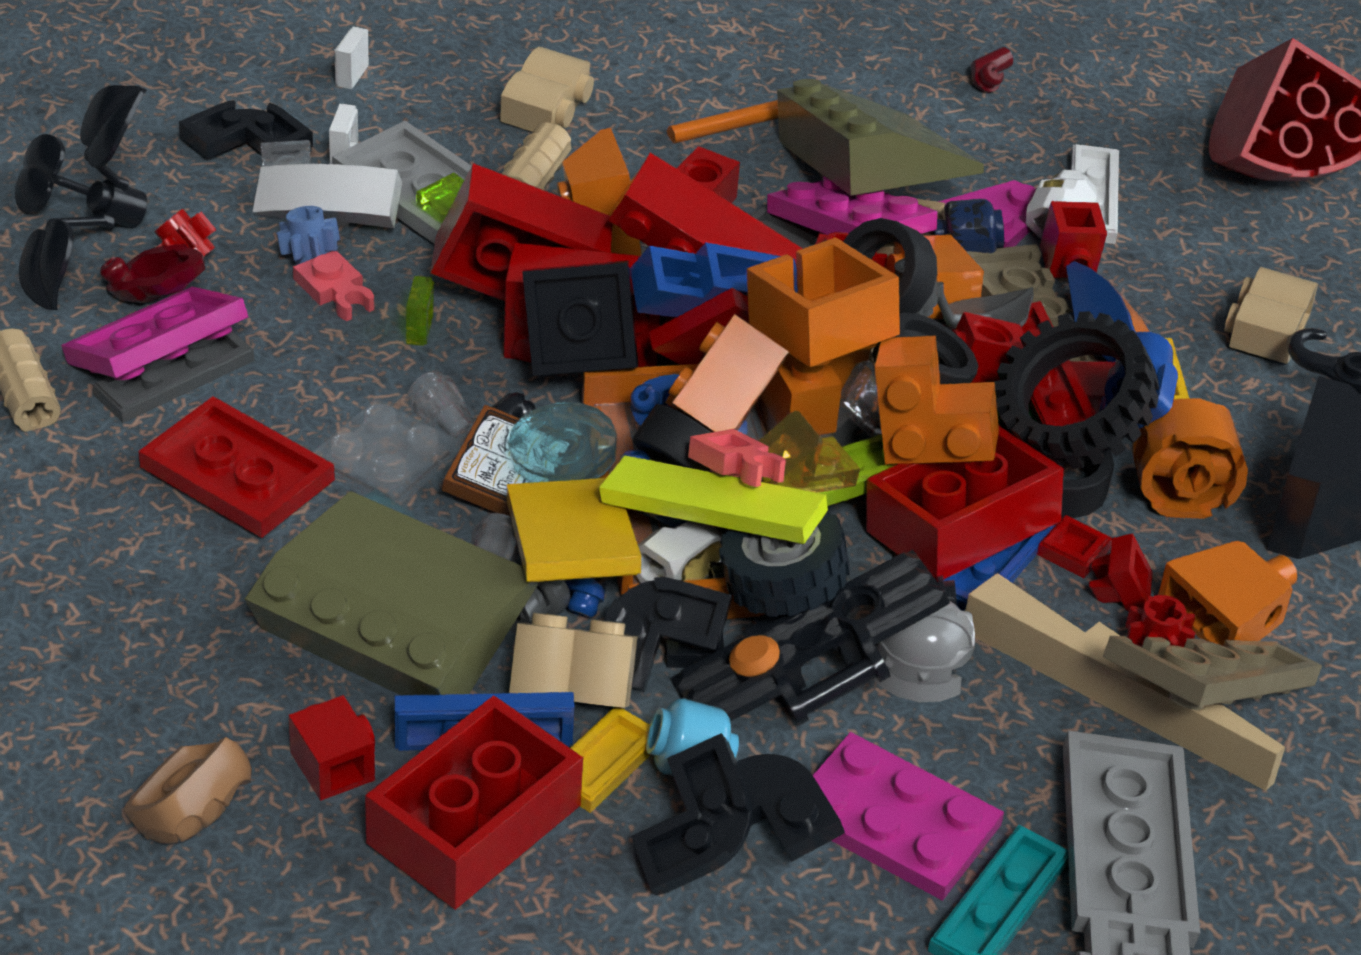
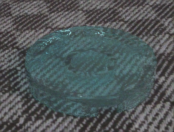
[508,402,617,483]

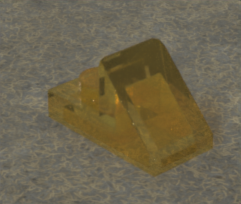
[759,411,860,493]

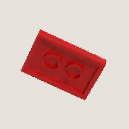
[138,396,335,538]

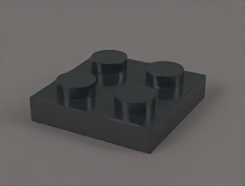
[522,260,639,376]

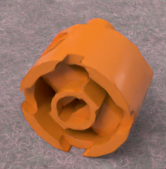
[1132,398,1248,519]

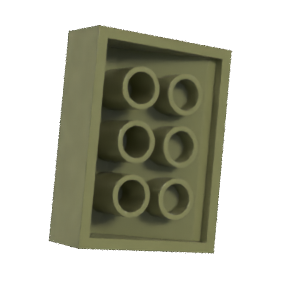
[777,79,984,196]
[245,491,539,695]

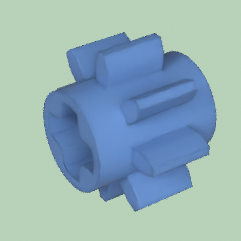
[276,206,340,265]

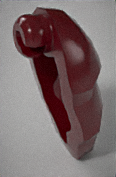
[100,243,205,303]

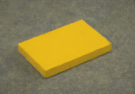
[506,478,641,582]

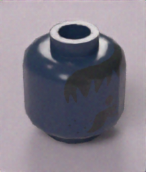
[933,199,1004,253]

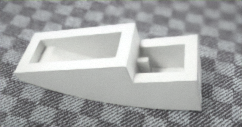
[252,164,402,228]

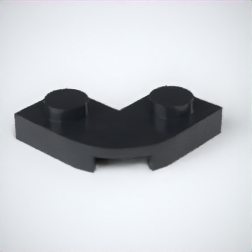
[179,100,313,164]
[604,577,733,692]
[631,733,752,896]
[737,754,845,862]

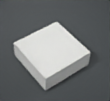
[335,26,369,89]
[329,104,358,164]

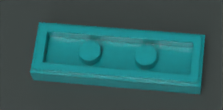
[928,825,1068,955]

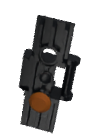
[672,550,950,726]

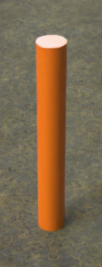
[667,100,778,144]

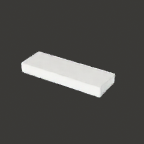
[1070,144,1119,244]

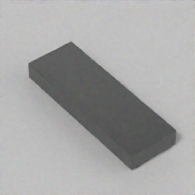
[93,331,254,423]

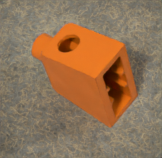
[1158,541,1297,646]

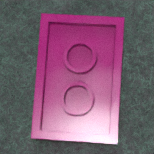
[767,176,938,235]
[61,286,249,380]
[813,732,1004,901]

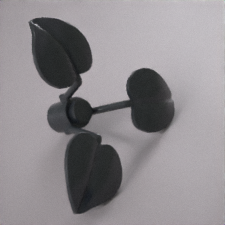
[15,85,148,310]

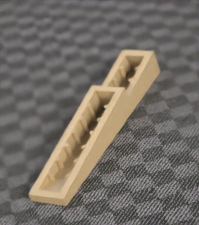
[966,573,1285,791]

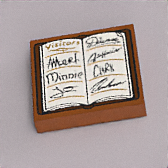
[442,404,583,519]

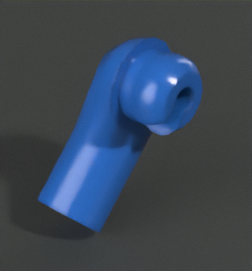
[565,578,605,618]

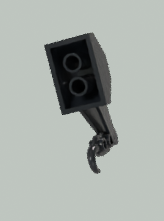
[1267,328,1361,559]

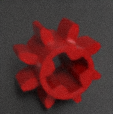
[154,209,216,258]
[1125,595,1196,647]

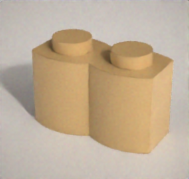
[500,47,594,132]
[1224,267,1318,364]
[509,613,638,708]

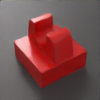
[1089,533,1153,611]

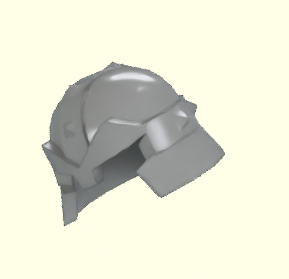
[874,600,975,702]

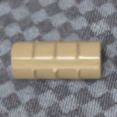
[502,122,572,190]
[0,328,61,432]

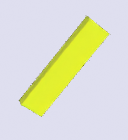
[599,455,828,544]

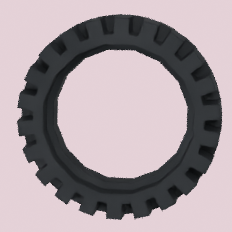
[994,311,1159,469]

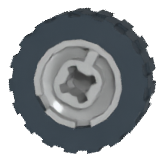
[719,509,850,617]

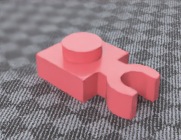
[293,251,374,321]
[688,429,786,487]

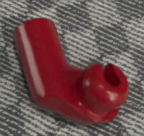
[970,47,1013,93]

